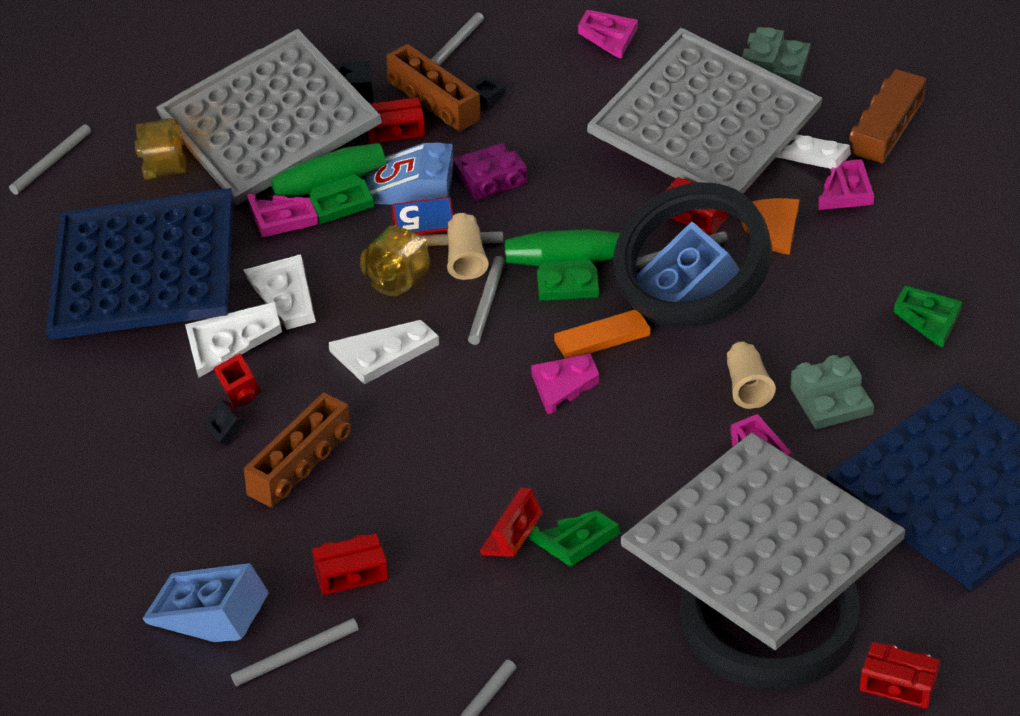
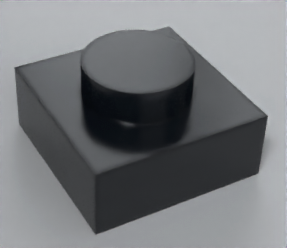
[469,75,506,107]
[204,400,245,445]

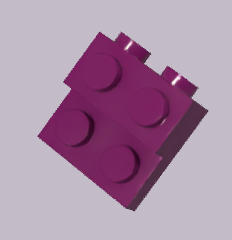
[453,143,527,200]

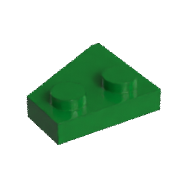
[894,285,962,347]
[529,510,620,567]

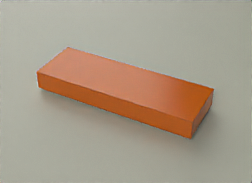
[554,309,650,359]

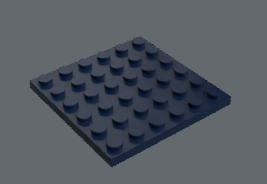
[46,188,234,340]
[826,383,1020,591]

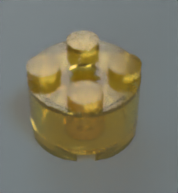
[135,118,186,180]
[360,225,430,296]

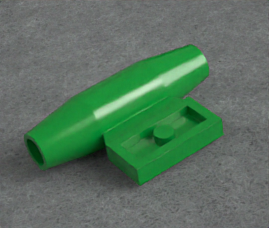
[270,143,386,225]
[504,229,620,301]

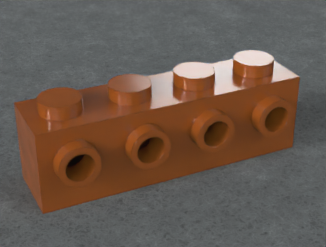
[387,44,480,132]
[849,69,927,164]
[244,392,351,508]

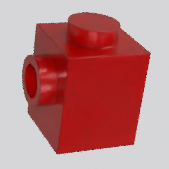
[213,353,262,407]

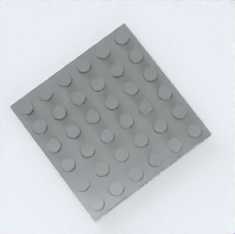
[587,28,822,193]
[156,29,382,205]
[621,432,905,651]

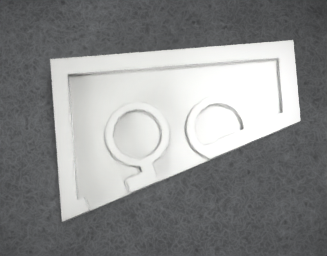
[243,254,316,330]
[185,302,282,378]
[329,320,439,384]

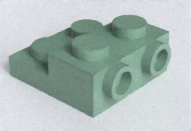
[742,27,810,85]
[790,355,874,430]

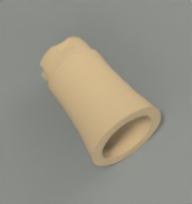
[447,213,489,280]
[727,341,776,409]

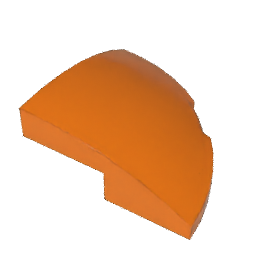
[741,198,800,255]

